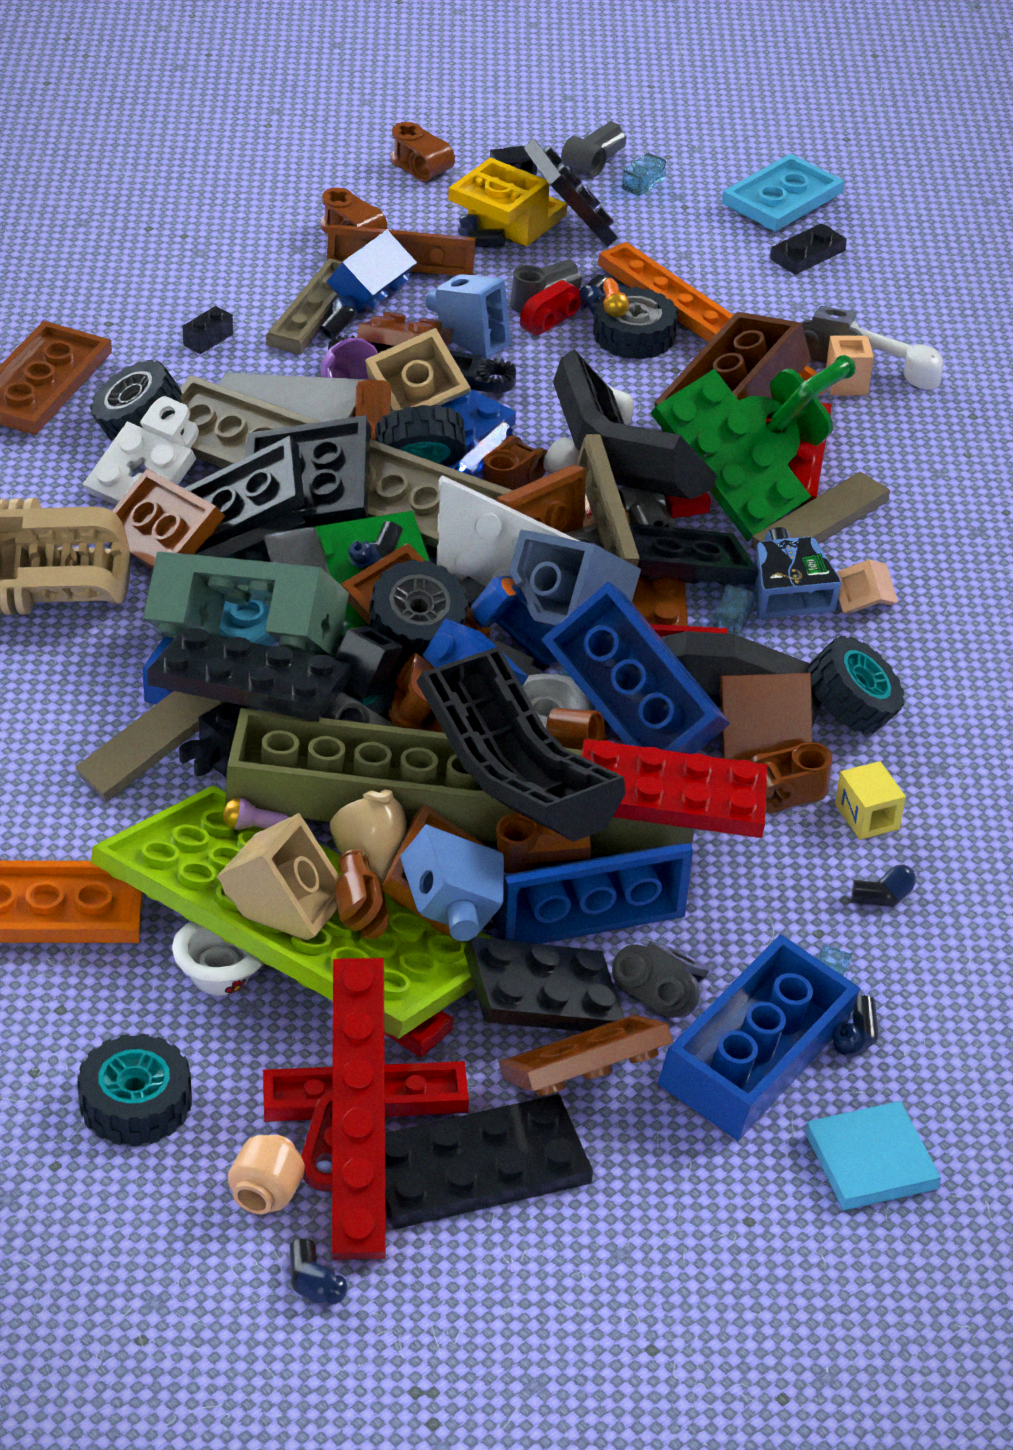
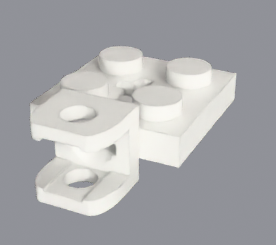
[83,396,199,505]

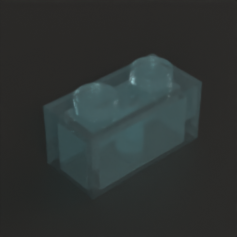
[622,152,666,196]

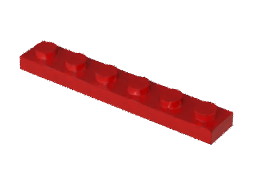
[332,958,386,1260]

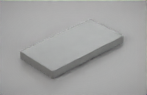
[218,373,366,422]

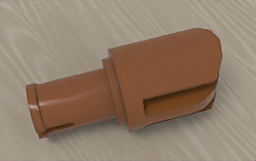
[334,849,389,939]

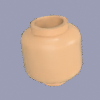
[228,1135,305,1214]

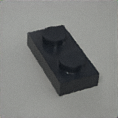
[770,223,847,275]

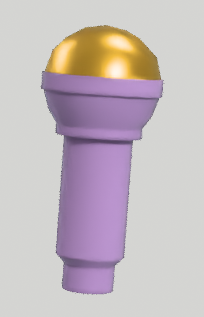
[223,798,290,830]

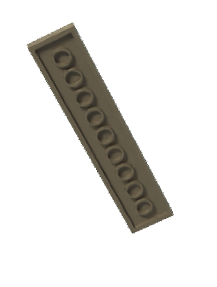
[180,375,513,548]

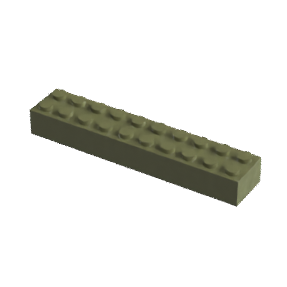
[225,708,695,856]

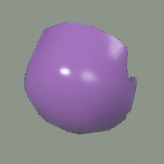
[320,338,378,379]

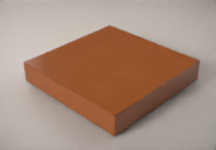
[720,673,812,760]

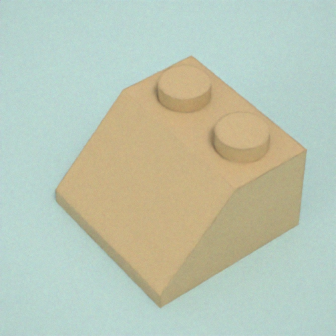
[365,328,471,412]
[217,813,340,940]

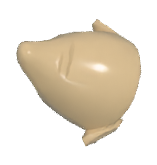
[330,789,407,884]

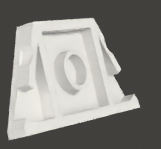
[437,475,579,587]

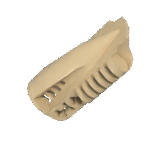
[0,497,130,615]

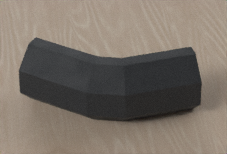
[553,349,718,500]
[596,631,821,728]
[416,646,626,842]

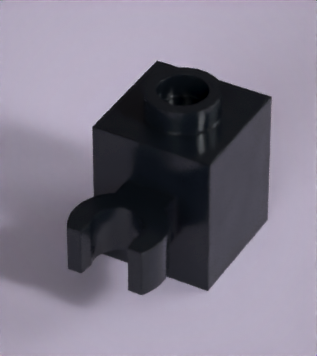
[335,625,403,699]
[179,702,248,779]

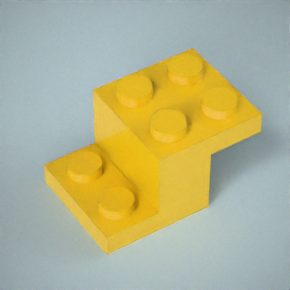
[448,157,567,246]

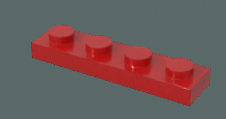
[262,1061,469,1122]

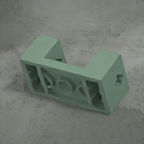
[143,551,349,658]

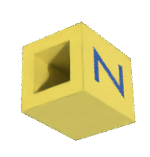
[835,761,906,840]

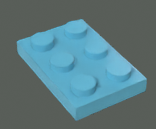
[722,153,844,232]

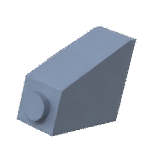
[509,529,641,626]

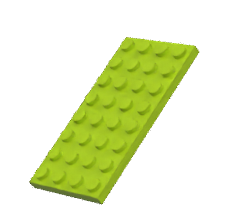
[90,785,494,1039]

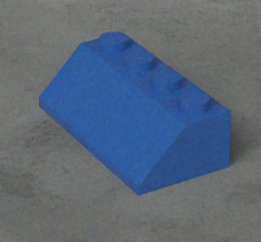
[491,843,693,944]

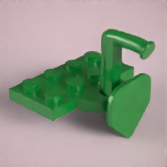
[650,355,856,542]

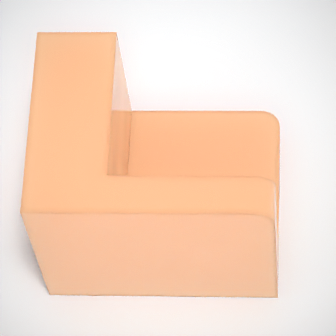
[826,336,874,396]
[836,559,898,614]

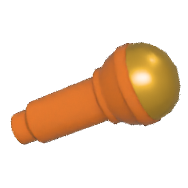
[603,278,630,318]

